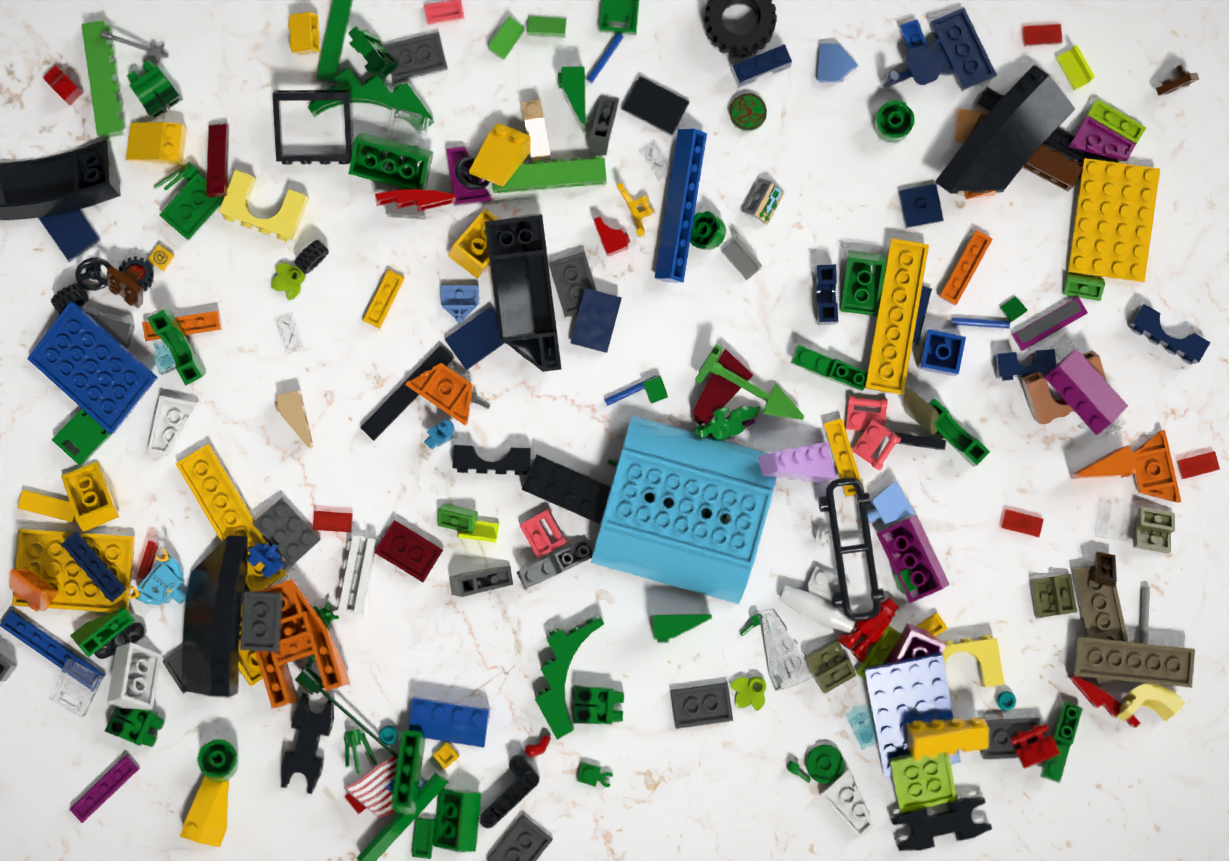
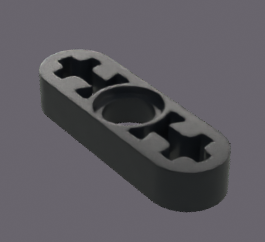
[894,432,946,450]
[94,622,147,659]

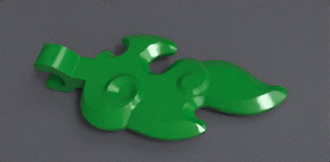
[695,406,761,441]

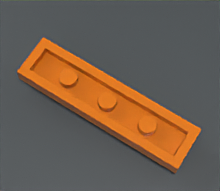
[939,230,993,306]
[142,311,222,341]

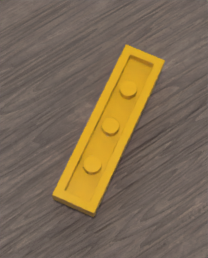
[823,418,862,498]

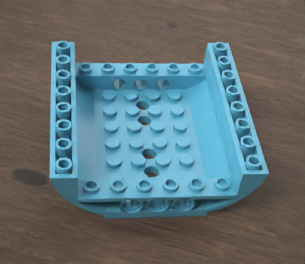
[590,415,776,604]

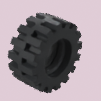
[294,240,329,274]
[51,283,89,315]

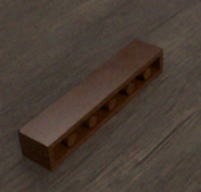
[968,114,1083,192]

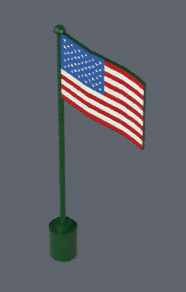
[295,665,427,818]

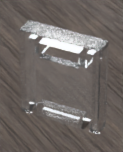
[385,107,430,149]
[49,658,103,718]

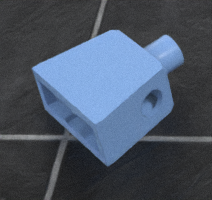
[867,481,914,524]

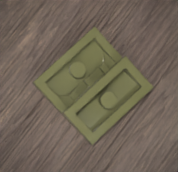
[903,387,939,435]
[1133,507,1175,553]
[1030,574,1077,618]
[804,639,857,694]

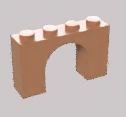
[1021,350,1107,425]

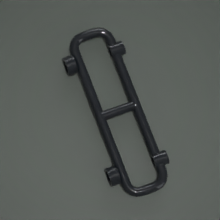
[818,478,884,621]

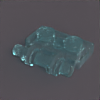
[848,707,878,750]

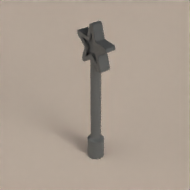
[101,30,169,64]

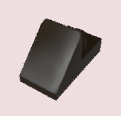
[1091,551,1117,587]

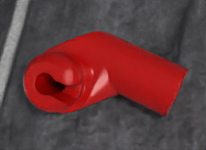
[525,734,551,757]

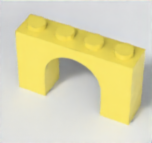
[219,170,309,242]
[942,634,1004,687]

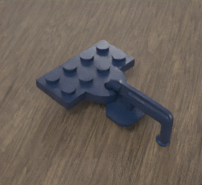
[882,8,997,91]

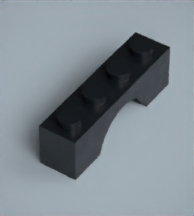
[452,445,531,476]

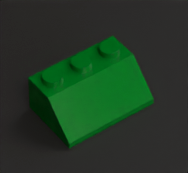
[433,788,482,852]

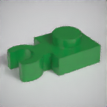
[577,762,613,787]

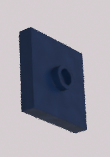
[898,184,944,229]

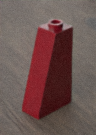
[692,349,753,426]

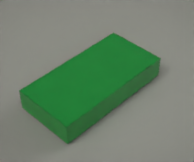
[412,817,436,859]

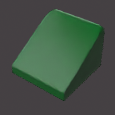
[999,296,1028,323]
[642,375,668,404]
[894,568,920,594]

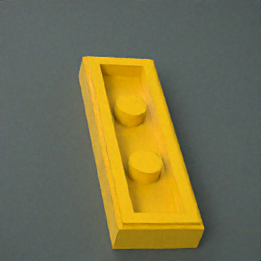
[363,270,406,329]
[17,490,75,523]

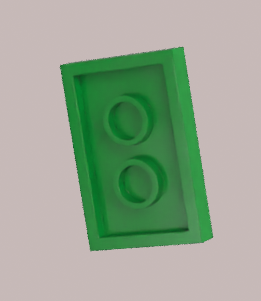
[159,173,224,241]

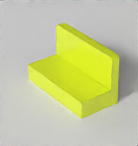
[1056,44,1095,91]
[457,521,500,543]

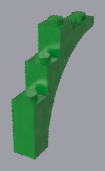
[307,68,435,134]
[535,616,605,740]

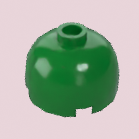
[690,211,726,250]

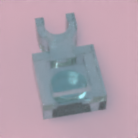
[153,340,176,375]

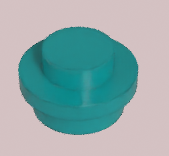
[996,691,1016,711]
[379,725,399,745]

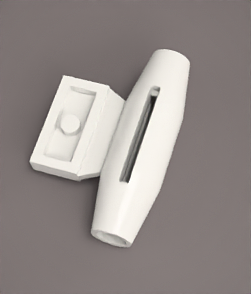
[779,566,855,633]

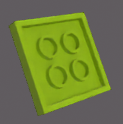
[889,753,957,813]

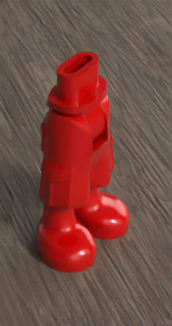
[836,597,899,663]

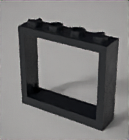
[272,90,354,165]

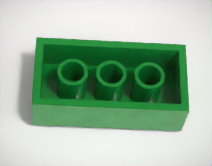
[348,132,434,190]

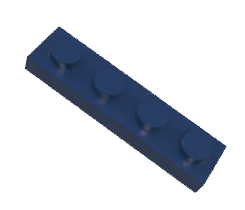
[61,531,127,602]

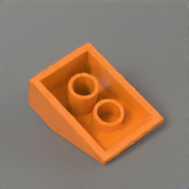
[1070,445,1140,479]
[9,569,59,612]

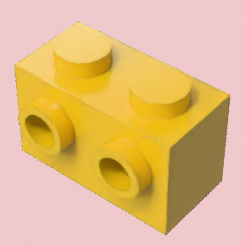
[288,12,320,55]

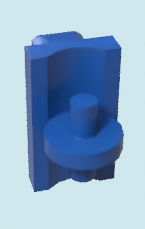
[247,543,285,578]

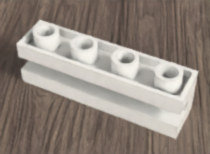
[336,535,378,616]

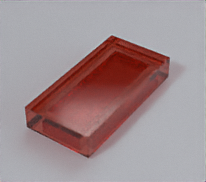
[1022,24,1063,46]
[1176,451,1220,480]
[1001,509,1044,538]
[313,511,353,533]
[137,540,159,579]

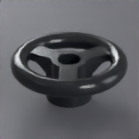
[455,157,490,190]
[75,257,111,291]

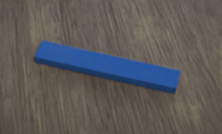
[0,610,106,691]

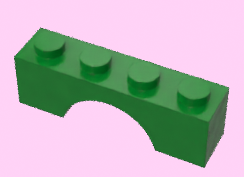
[147,306,206,386]
[929,398,990,467]

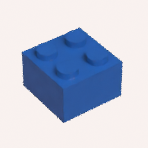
[918,329,966,377]

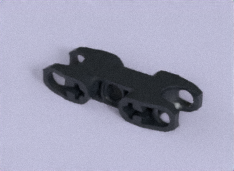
[281,693,334,794]
[890,797,992,851]

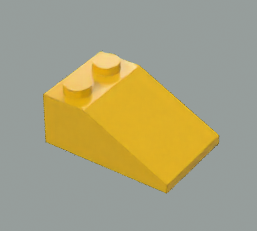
[126,122,187,166]
[469,123,531,187]
[448,209,499,279]
[61,461,119,532]

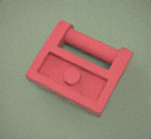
[845,395,888,431]
[852,419,901,470]
[519,508,568,559]

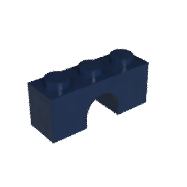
[731,44,792,88]
[815,264,839,325]
[994,349,1056,381]

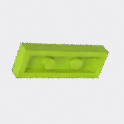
[1086,99,1146,144]
[856,625,901,681]

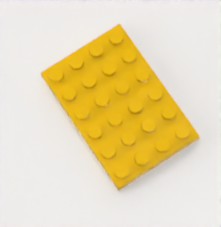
[1067,158,1160,283]
[12,529,135,613]

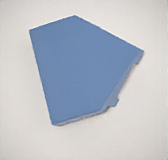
[817,44,859,83]
[440,284,479,324]

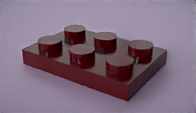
[374,520,444,583]

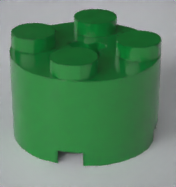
[874,100,915,143]
[197,739,239,782]

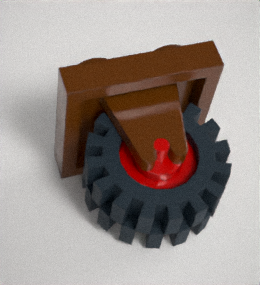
[107,256,154,309]

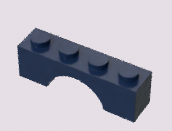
[1128,304,1211,365]

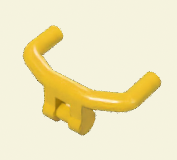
[617,183,655,238]

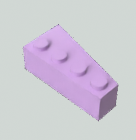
[758,442,836,483]

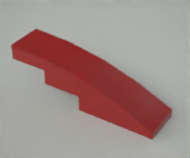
[375,189,456,212]
[1068,675,1141,728]

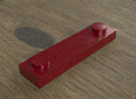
[206,123,229,198]

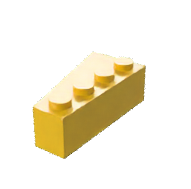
[906,717,988,761]

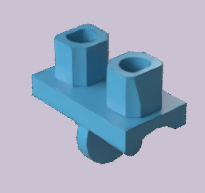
[424,420,455,449]

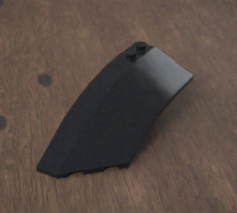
[935,65,1075,194]
[0,139,121,220]
[485,214,562,372]
[182,535,248,698]

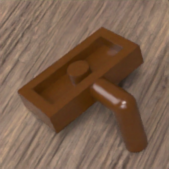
[1156,64,1200,95]

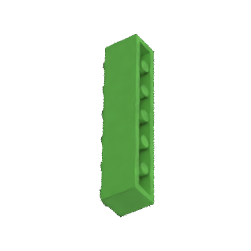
[81,20,126,138]
[492,156,607,194]

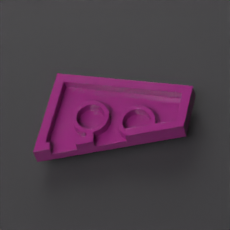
[1069,115,1136,161]
[445,147,492,206]

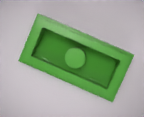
[488,16,525,60]
[527,16,567,38]
[1063,272,1105,301]
[438,504,478,534]

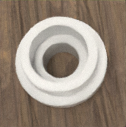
[815,527,830,546]

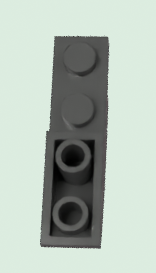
[516,540,593,590]

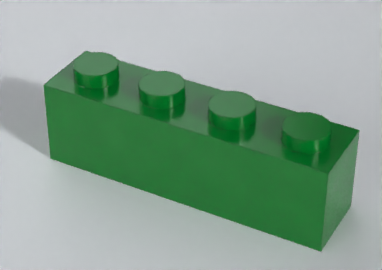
[391,730,426,814]

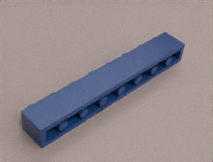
[654,128,707,283]

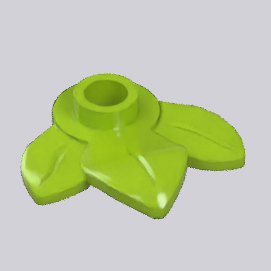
[271,263,306,301]
[730,676,766,711]

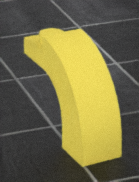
[1117,684,1185,722]

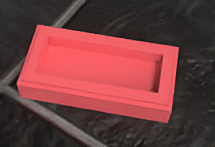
[424,0,464,25]

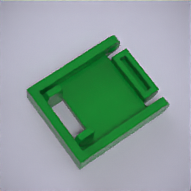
[599,0,640,35]
[52,409,111,467]

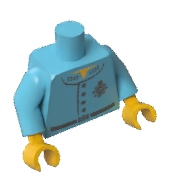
[125,547,187,605]

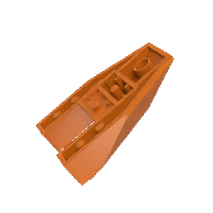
[255,579,350,709]

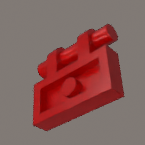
[1010,723,1060,769]

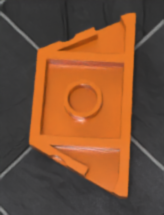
[405,363,473,426]
[1133,430,1182,503]

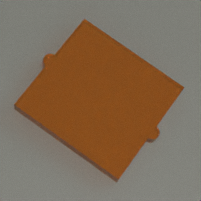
[955,109,989,143]

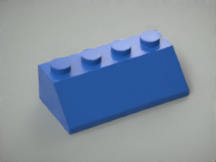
[408,697,491,748]

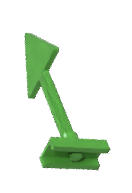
[695,344,805,420]

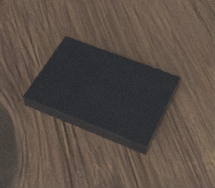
[622,76,690,136]

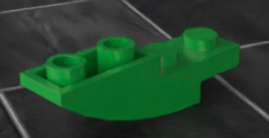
[790,345,867,391]
[1040,701,1083,783]

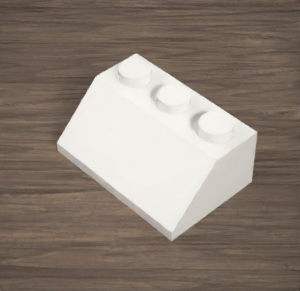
[107,643,162,710]

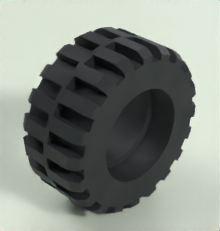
[704,0,777,58]

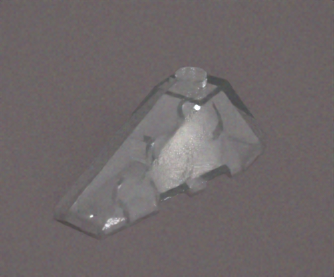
[758,608,814,691]

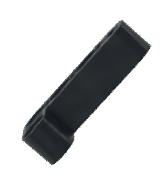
[479,755,540,829]

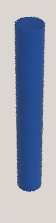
[586,33,624,84]
[952,317,1010,329]
[604,375,657,406]

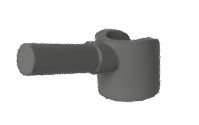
[471,392,490,409]

